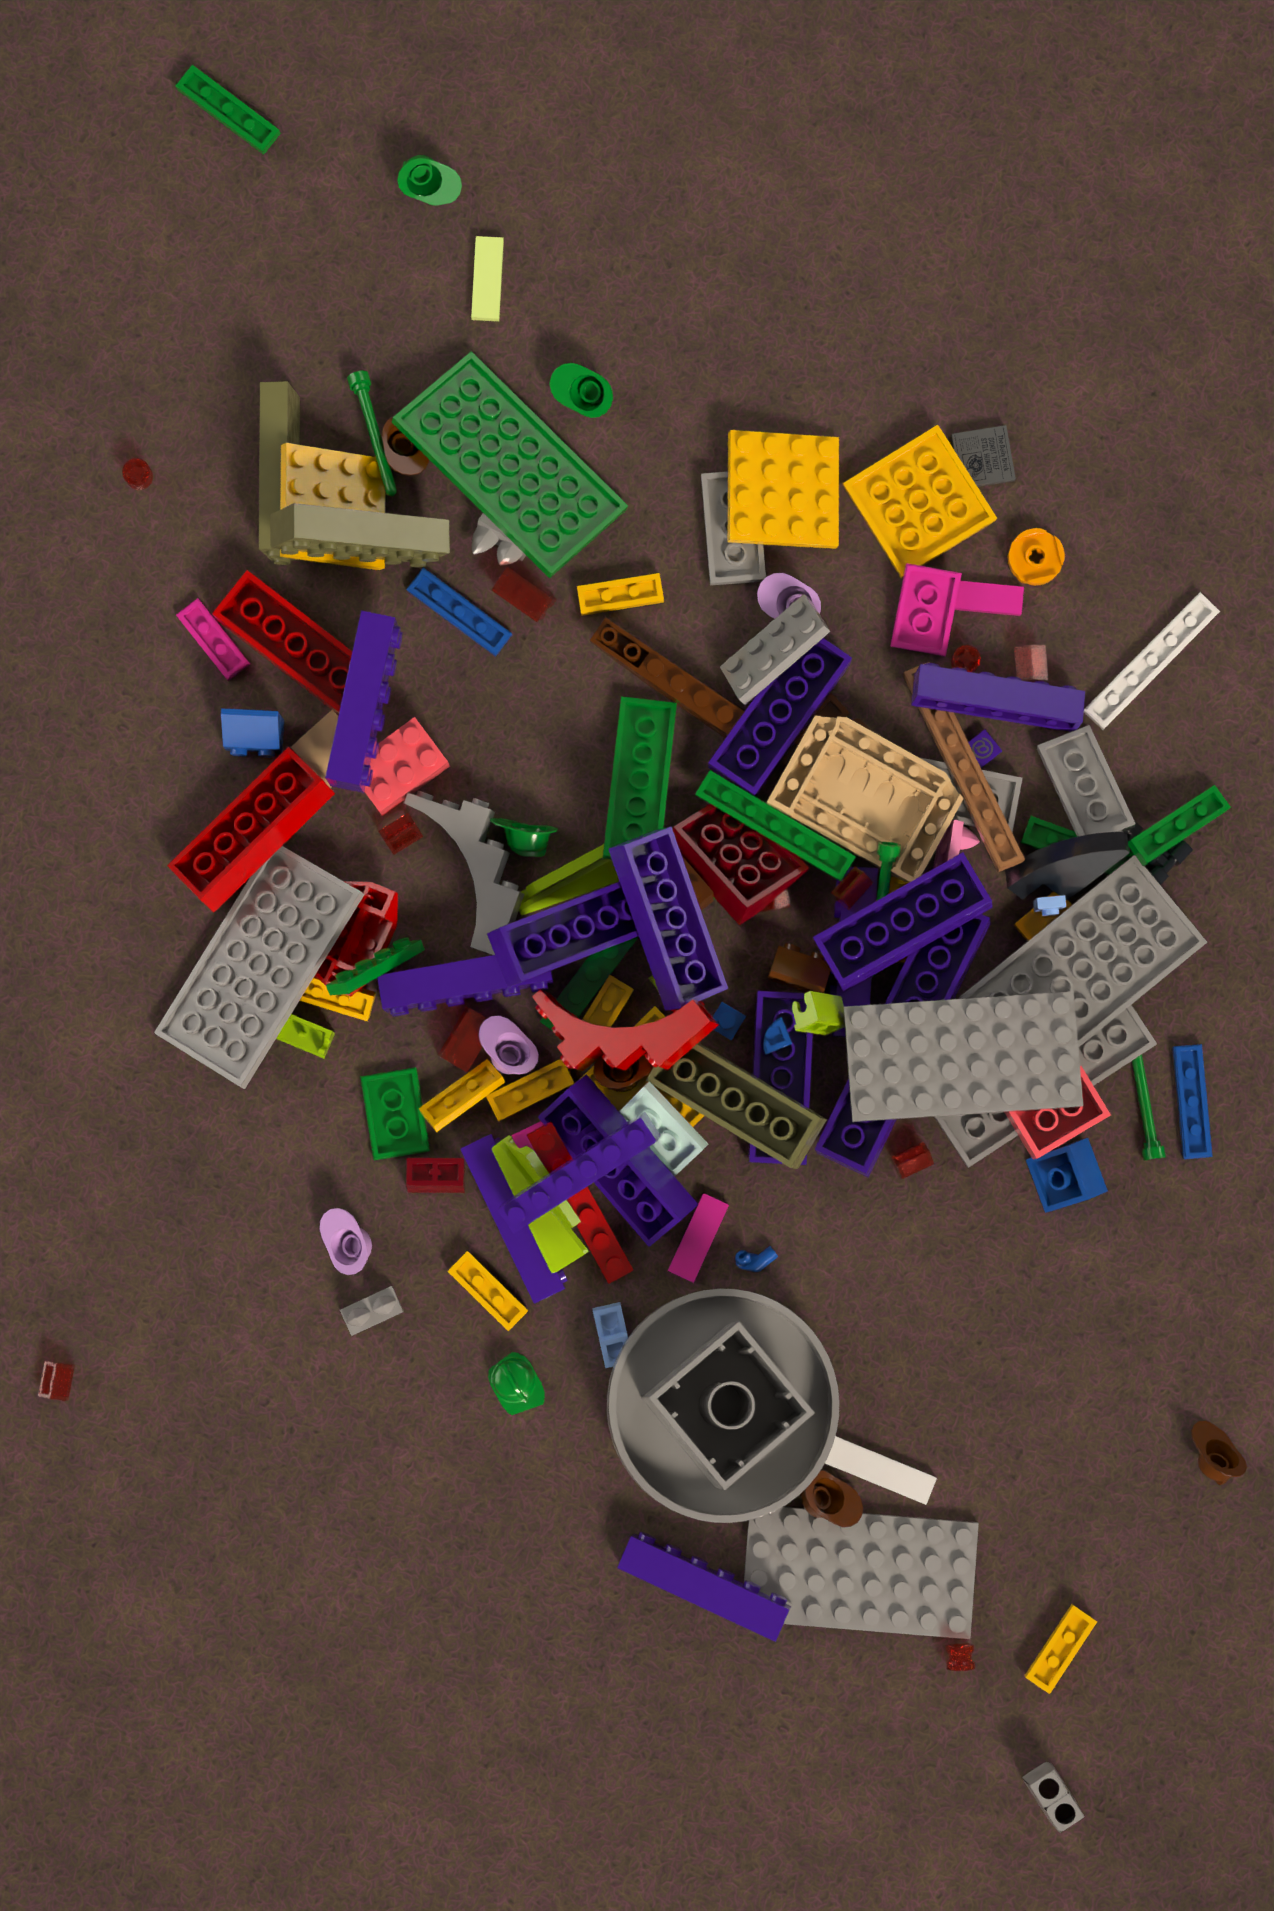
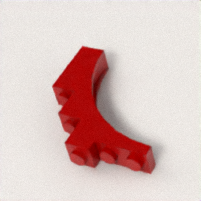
[532,989,719,1071]

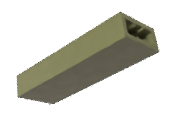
[259,381,300,565]

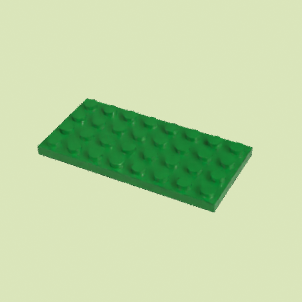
[392,351,628,578]

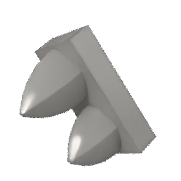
[472,513,526,565]
[340,1286,404,1336]

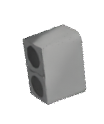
[1022,1762,1085,1833]

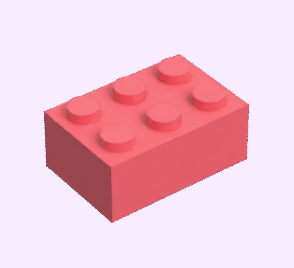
[364,717,450,816]
[1005,1066,1111,1159]

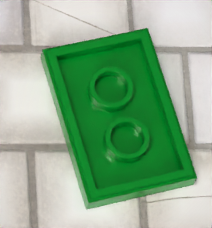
[360,1067,430,1161]

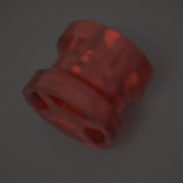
[122,458,153,490]
[951,645,981,673]
[945,1643,975,1671]

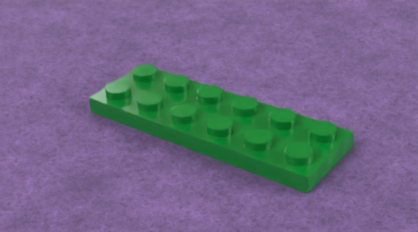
[603,696,677,860]

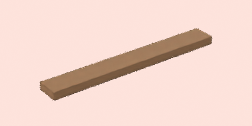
[903,662,1025,872]

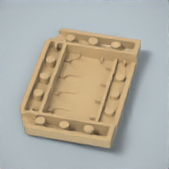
[766,716,964,883]

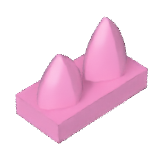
[933,820,980,869]

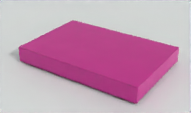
[890,563,962,656]

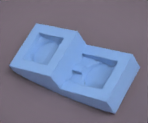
[592,1302,628,1368]

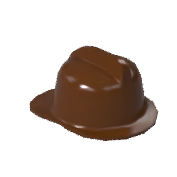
[382,416,429,476]
[593,1052,654,1092]
[1191,1421,1247,1485]
[799,1471,863,1527]

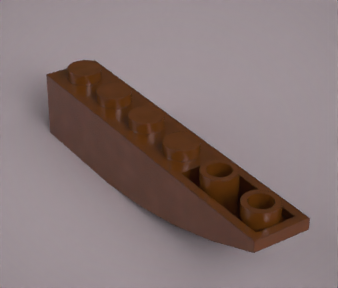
[590,618,744,738]

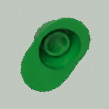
[397,155,462,206]
[549,363,613,418]
[490,818,558,857]
[488,1352,545,1415]

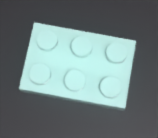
[619,1081,709,1177]

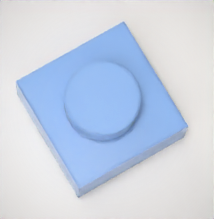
[1033,895,1066,916]

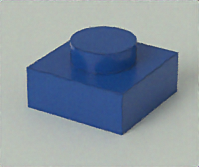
[713,1002,746,1040]

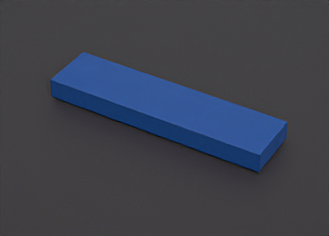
[406,568,512,657]
[1172,1044,1213,1159]

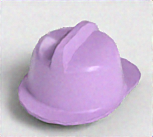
[757,573,821,619]
[479,1016,539,1074]
[320,1208,372,1275]

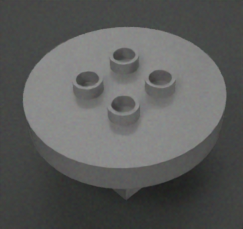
[607,1289,839,1523]

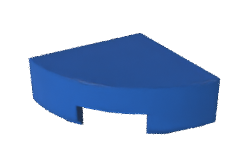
[763,1017,792,1055]

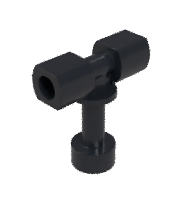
[1124,821,1193,885]

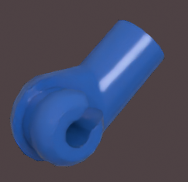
[735,1246,778,1272]

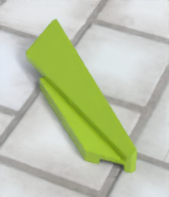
[519,844,619,915]
[492,1135,589,1273]

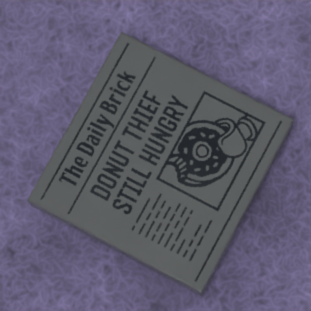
[951,425,1016,487]

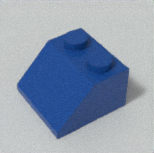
[221,709,284,758]
[1026,1138,1108,1213]

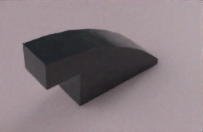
[1005,832,1130,901]

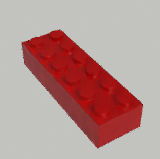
[212,570,352,715]
[167,747,335,912]

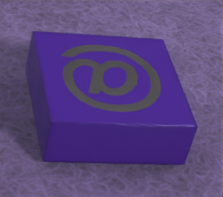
[968,730,1002,768]

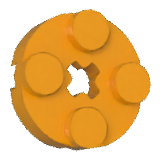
[1007,528,1065,586]

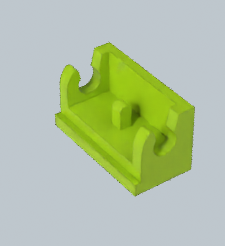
[792,991,845,1035]
[276,1014,335,1059]

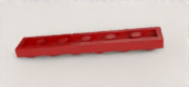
[527,1121,633,1284]

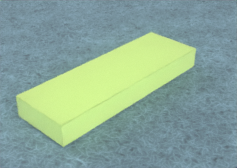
[471,236,504,321]

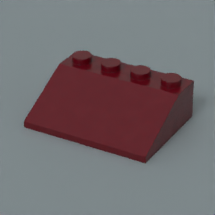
[672,804,809,925]

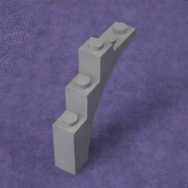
[404,791,525,955]

